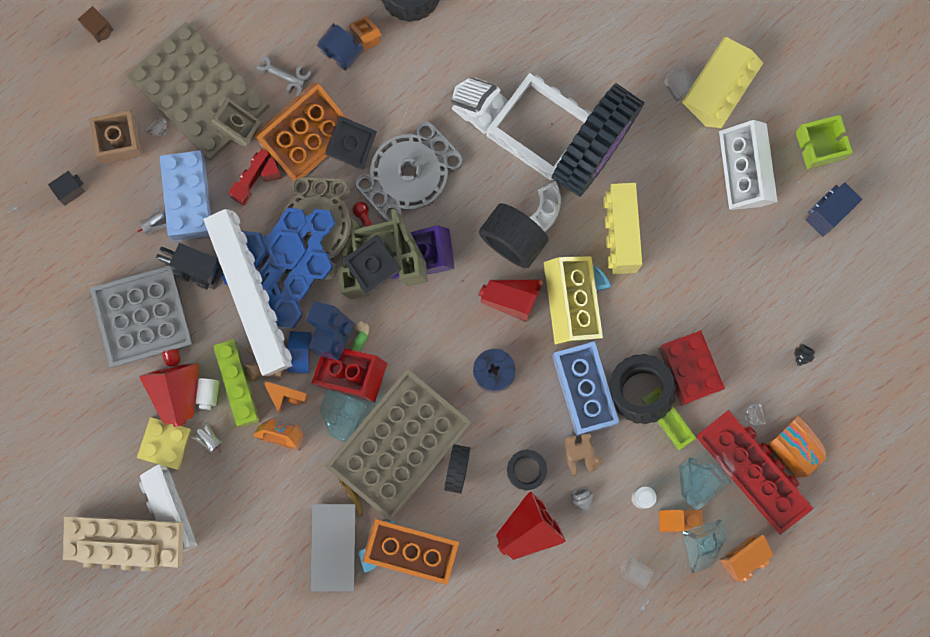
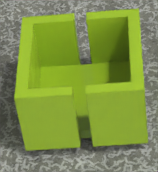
[795,115,853,170]

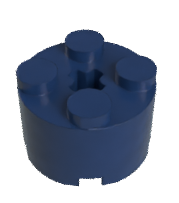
[316,23,365,71]
[473,349,516,393]

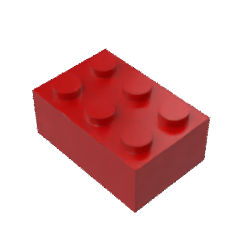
[659,330,725,406]

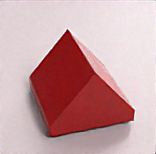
[261,157,282,182]

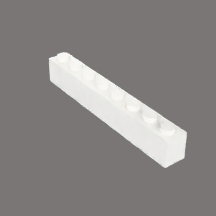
[203,209,292,376]

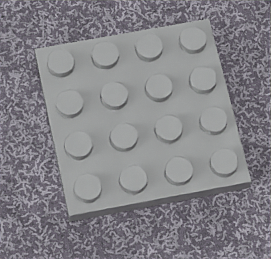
[90,266,193,368]

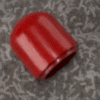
[161,349,181,367]

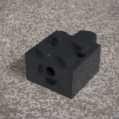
[155,243,223,290]

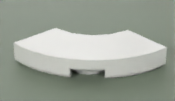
[530,181,561,232]

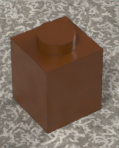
[78,6,114,43]

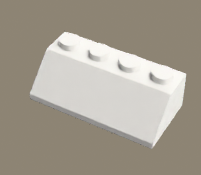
[719,120,778,210]
[139,465,198,552]

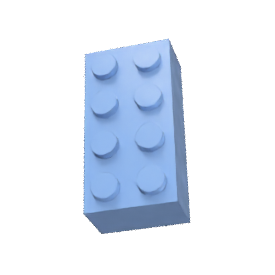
[160,150,211,241]
[552,341,619,436]

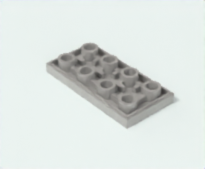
[311,504,356,591]

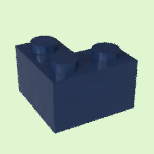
[306,301,354,360]

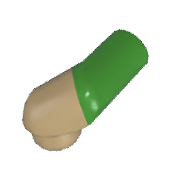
[350,321,370,352]

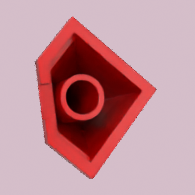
[479,279,543,322]
[139,363,199,427]
[496,491,566,560]

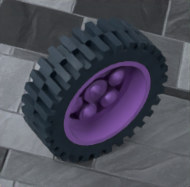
[552,83,645,197]

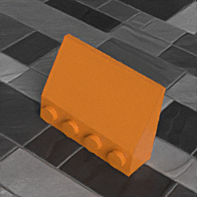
[253,82,346,181]

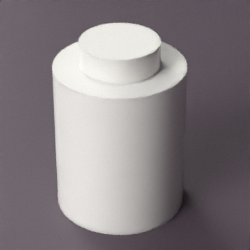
[195,378,220,410]
[632,487,657,509]

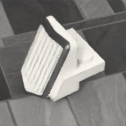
[451,77,508,134]

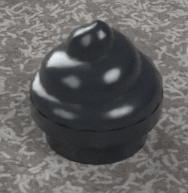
[794,344,815,366]

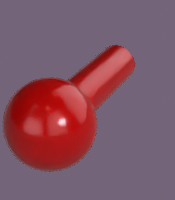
[352,202,372,227]

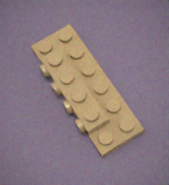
[63,516,183,571]

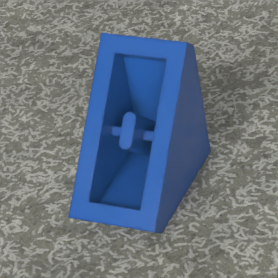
[287,331,312,374]

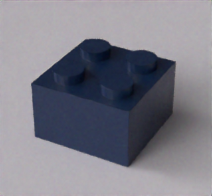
[806,182,863,237]

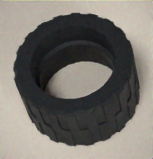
[382,0,439,22]
[479,203,549,268]
[609,354,676,424]

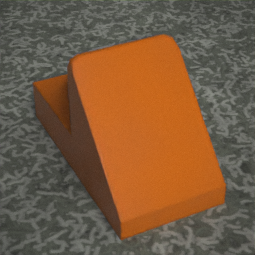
[349,16,381,51]
[265,382,309,414]
[658,510,703,532]

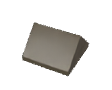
[209,98,261,147]

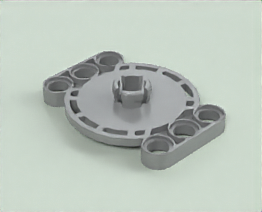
[356,122,462,222]

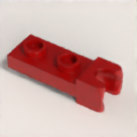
[228,149,271,206]

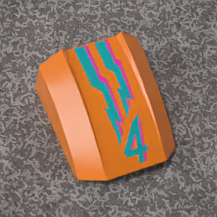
[767,416,826,478]
[253,417,304,451]

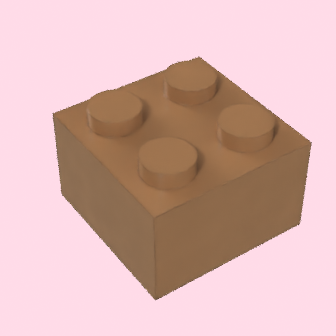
[89,110,142,164]

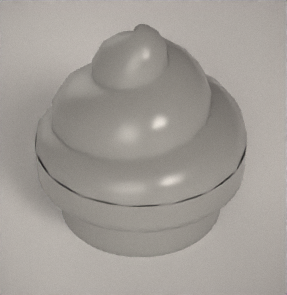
[572,487,593,510]

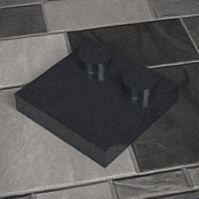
[324,116,377,170]
[343,235,402,295]

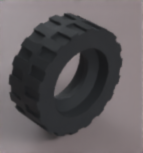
[444,444,471,494]

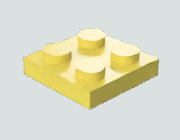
[137,417,192,470]

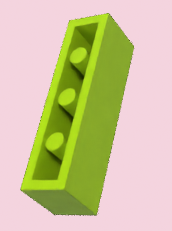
[213,339,260,428]

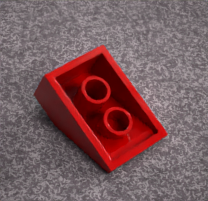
[311,349,388,403]

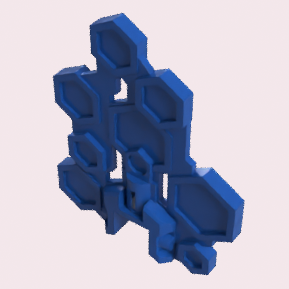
[221,208,336,328]

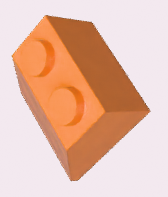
[720,534,774,582]

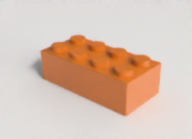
[362,518,459,585]

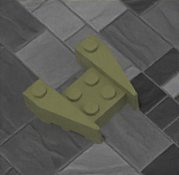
[339,209,428,300]

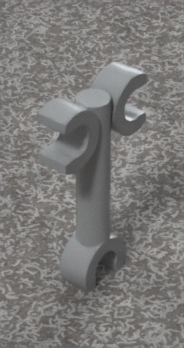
[256,56,312,96]

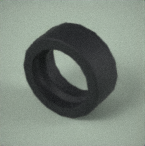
[506,449,547,491]

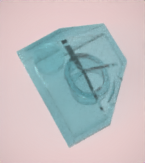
[320,389,367,442]
[679,457,730,510]
[683,519,726,573]

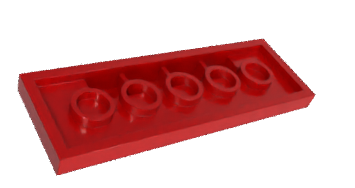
[696,409,814,535]

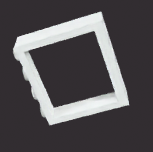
[486,73,592,182]

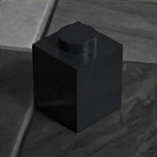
[48,170,85,206]

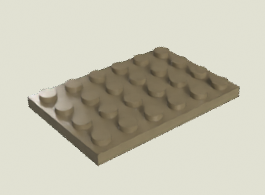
[126,22,270,161]
[325,369,472,521]

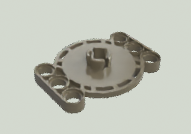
[278,177,351,280]

